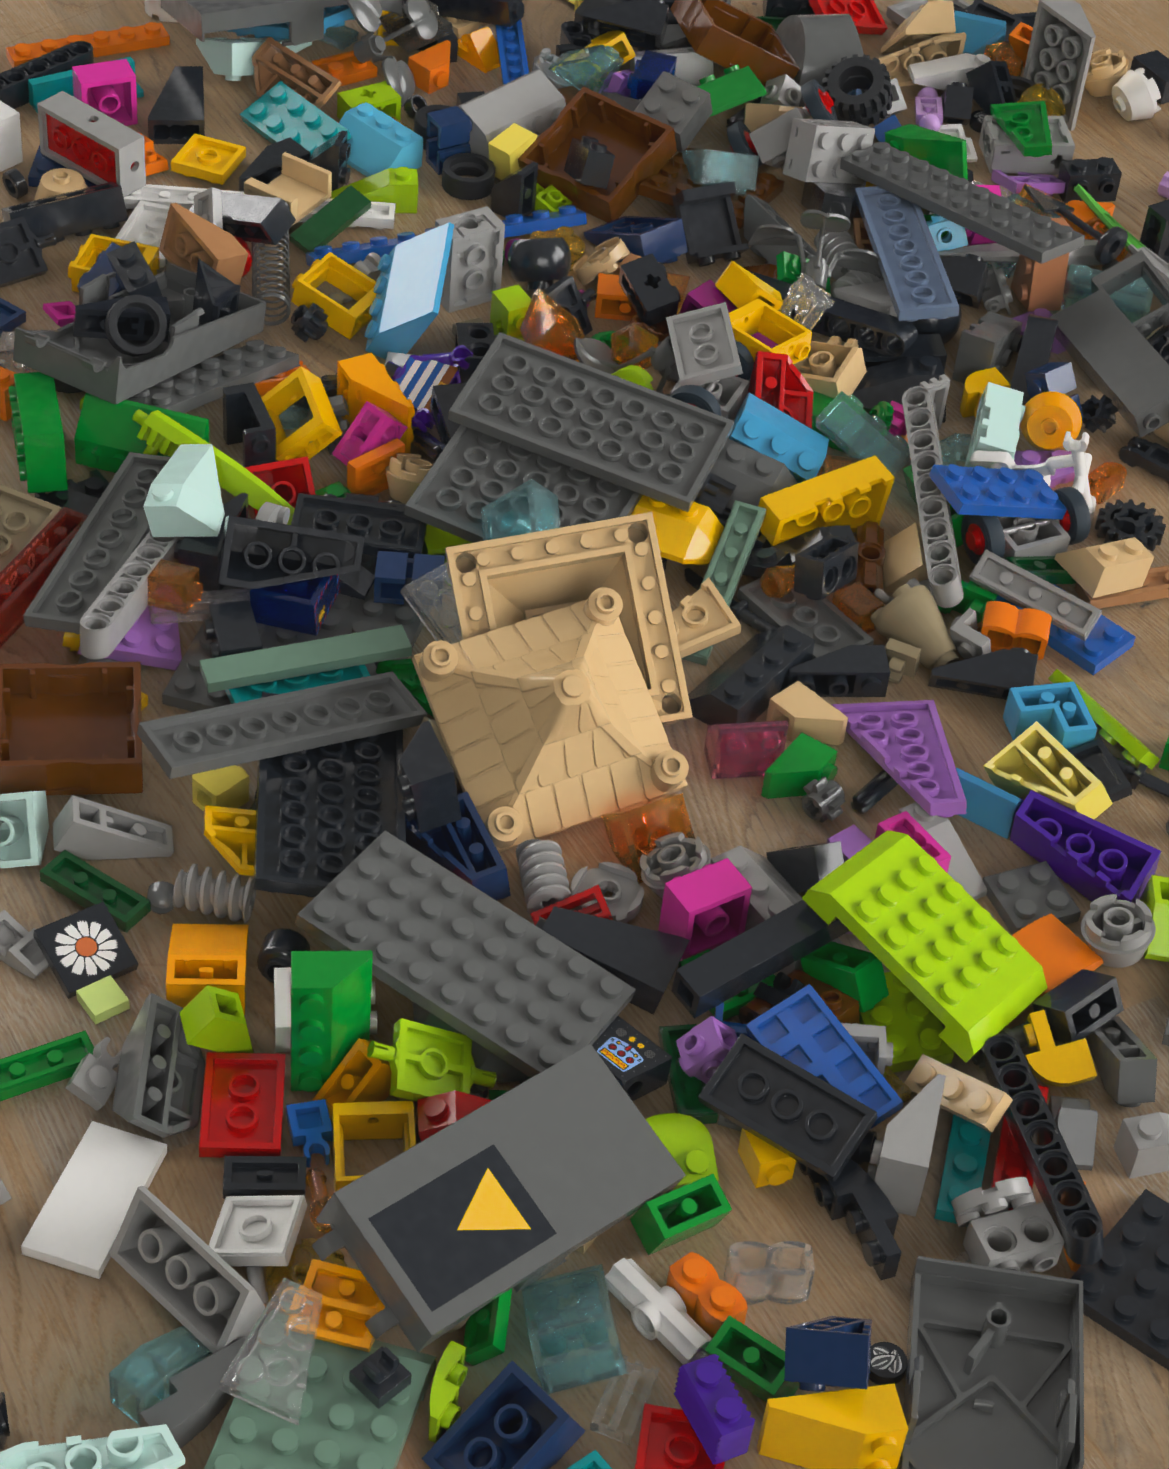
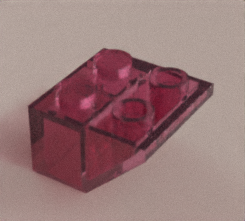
[704,720,789,779]

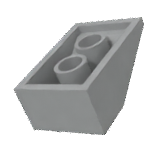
[867,1074,946,1217]

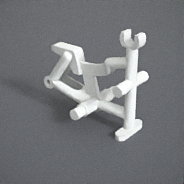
[970,431,1096,528]

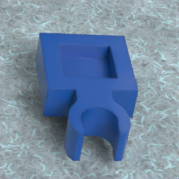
[286,1099,333,1168]

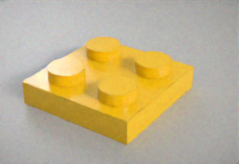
[171,133,246,185]

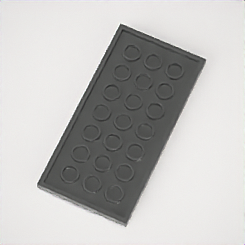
[448,332,735,512]
[295,830,636,1078]

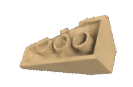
[879,32,967,87]

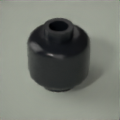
[257,928,310,983]

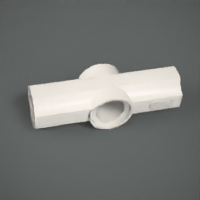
[604,1258,712,1365]

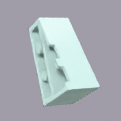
[964,382,1026,467]

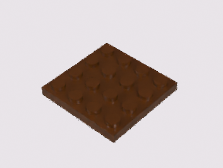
[638,148,785,229]

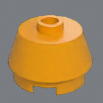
[1020,391,1082,451]

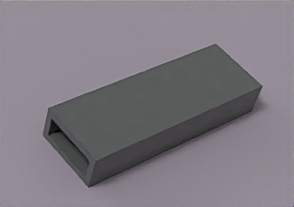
[1050,289,1169,438]

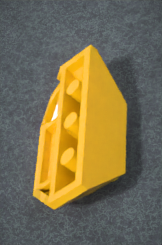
[631,495,724,565]
[204,805,256,876]

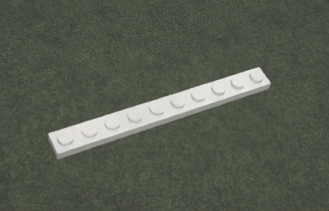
[124,184,396,230]

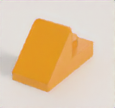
[457,26,500,73]

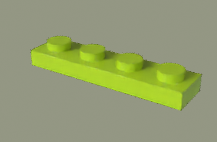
[1048,669,1161,770]

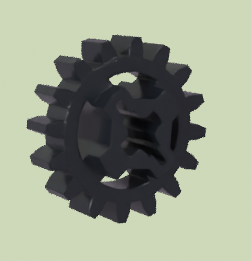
[1095,499,1166,551]

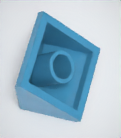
[956,768,1024,839]

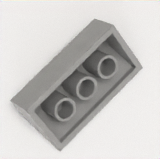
[458,69,566,159]
[711,845,844,975]
[109,1186,269,1354]

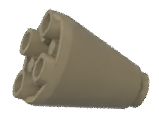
[870,584,959,671]

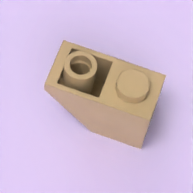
[766,681,848,745]

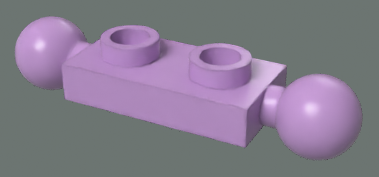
[914,87,943,132]

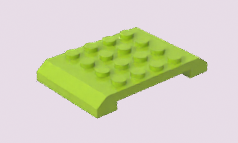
[802,830,1048,1063]

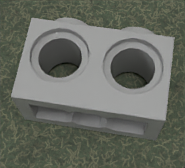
[963,1202,1065,1272]

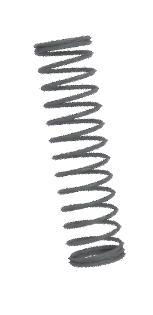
[251,230,291,326]

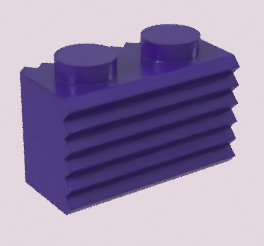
[674,1354,755,1464]

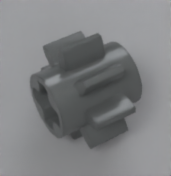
[801,777,846,823]

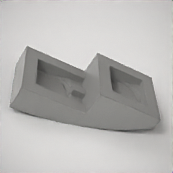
[0,910,49,979]

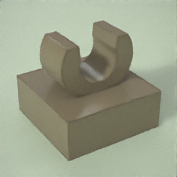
[885,638,921,684]

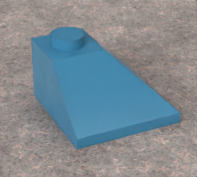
[954,10,1006,55]

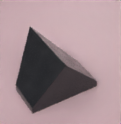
[192,258,241,325]

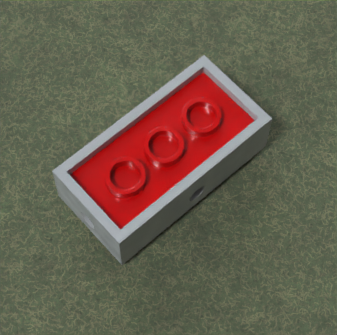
[37,91,146,197]

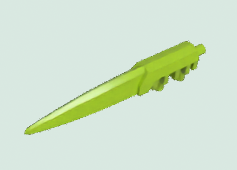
[132,409,295,525]

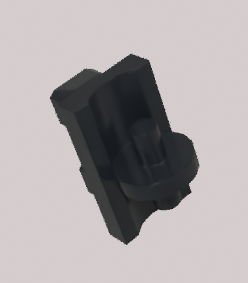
[694,472,737,515]

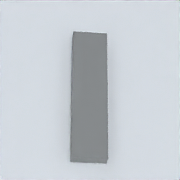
[969,550,1102,641]

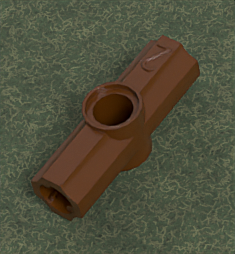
[854,521,886,606]

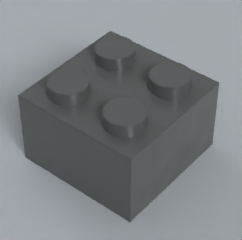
[634,71,713,153]

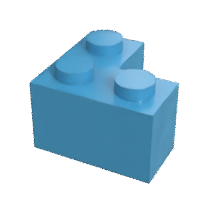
[1003,682,1097,751]

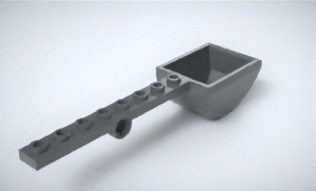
[776,14,875,187]

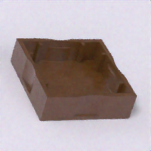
[670,0,800,87]
[518,86,677,223]
[0,662,143,796]

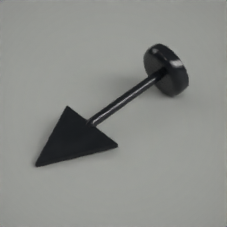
[1024,185,1128,265]

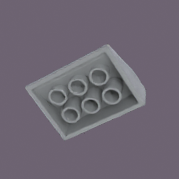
[1023,0,1096,131]

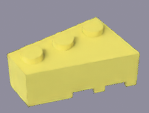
[983,721,1113,819]

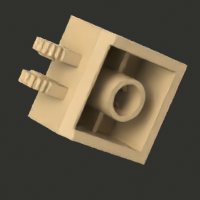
[793,336,867,403]

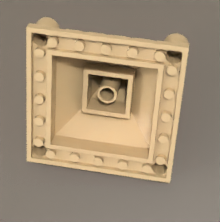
[445,512,693,725]
[412,587,689,853]

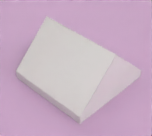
[0,101,23,172]

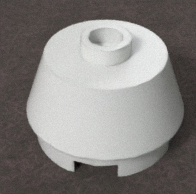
[1112,68,1161,121]

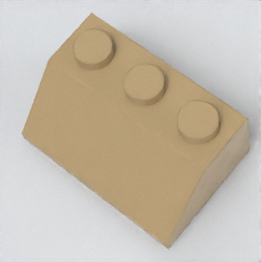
[881,0,956,54]

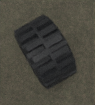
[822,54,893,126]

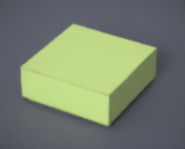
[76,975,130,1025]

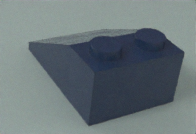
[584,216,688,264]
[422,1360,586,1469]

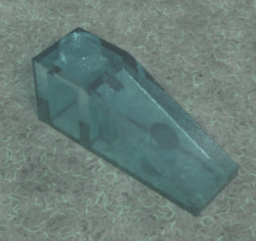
[109,1326,213,1426]

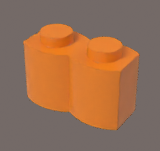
[980,601,1052,660]
[666,1252,748,1338]

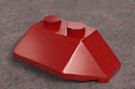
[748,351,814,429]

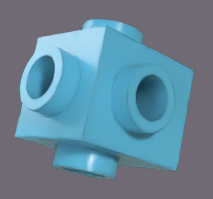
[926,214,969,252]

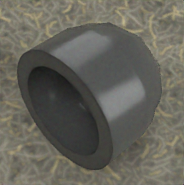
[147,881,174,914]

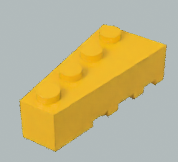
[758,455,895,546]

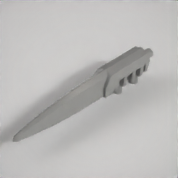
[938,239,1103,266]

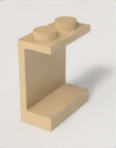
[244,152,332,227]

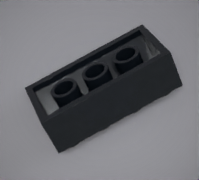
[688,625,815,740]

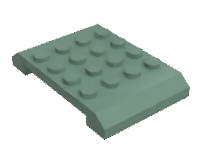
[204,1312,437,1469]

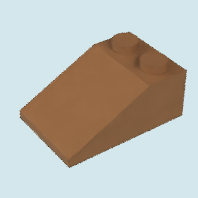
[159,203,248,285]

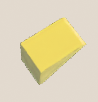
[488,123,538,180]

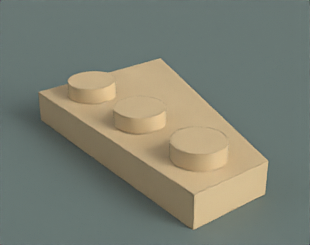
[672,577,741,658]

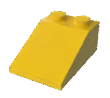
[757,1383,908,1469]

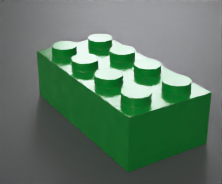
[9,372,68,493]

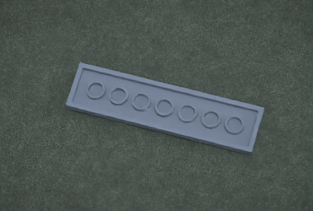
[855,186,959,322]

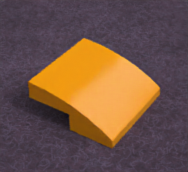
[286,1258,385,1352]

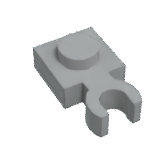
[65,1036,121,1111]

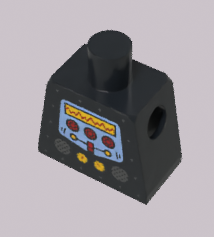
[592,1016,673,1101]

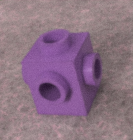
[676,1016,738,1084]

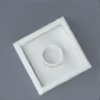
[208,1195,308,1266]

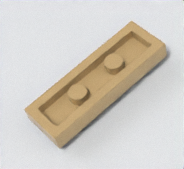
[902,1054,1013,1133]

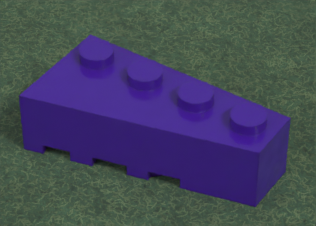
[1010,790,1162,903]

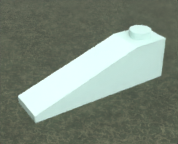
[196,37,312,81]
[143,444,225,537]
[0,791,49,868]
[0,1424,185,1469]

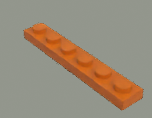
[6,22,170,68]

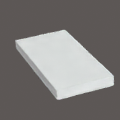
[21,1121,167,1279]

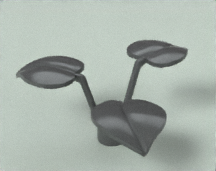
[344,0,438,107]
[749,210,882,293]
[574,336,679,396]

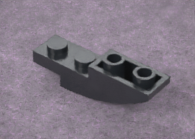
[798,1159,902,1280]

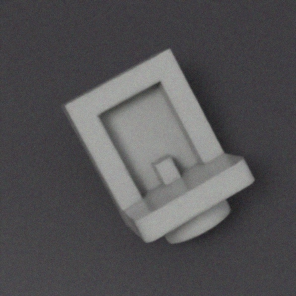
[950,608,991,659]
[841,1023,893,1075]

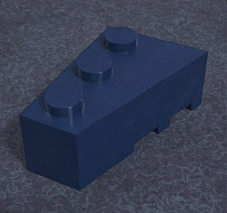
[405,792,511,901]
[784,1316,872,1391]

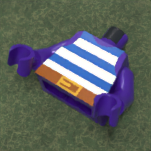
[385,345,474,433]

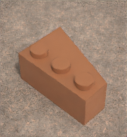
[1010,218,1070,312]

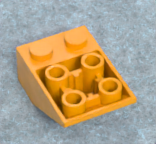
[337,353,415,453]
[166,924,249,1015]

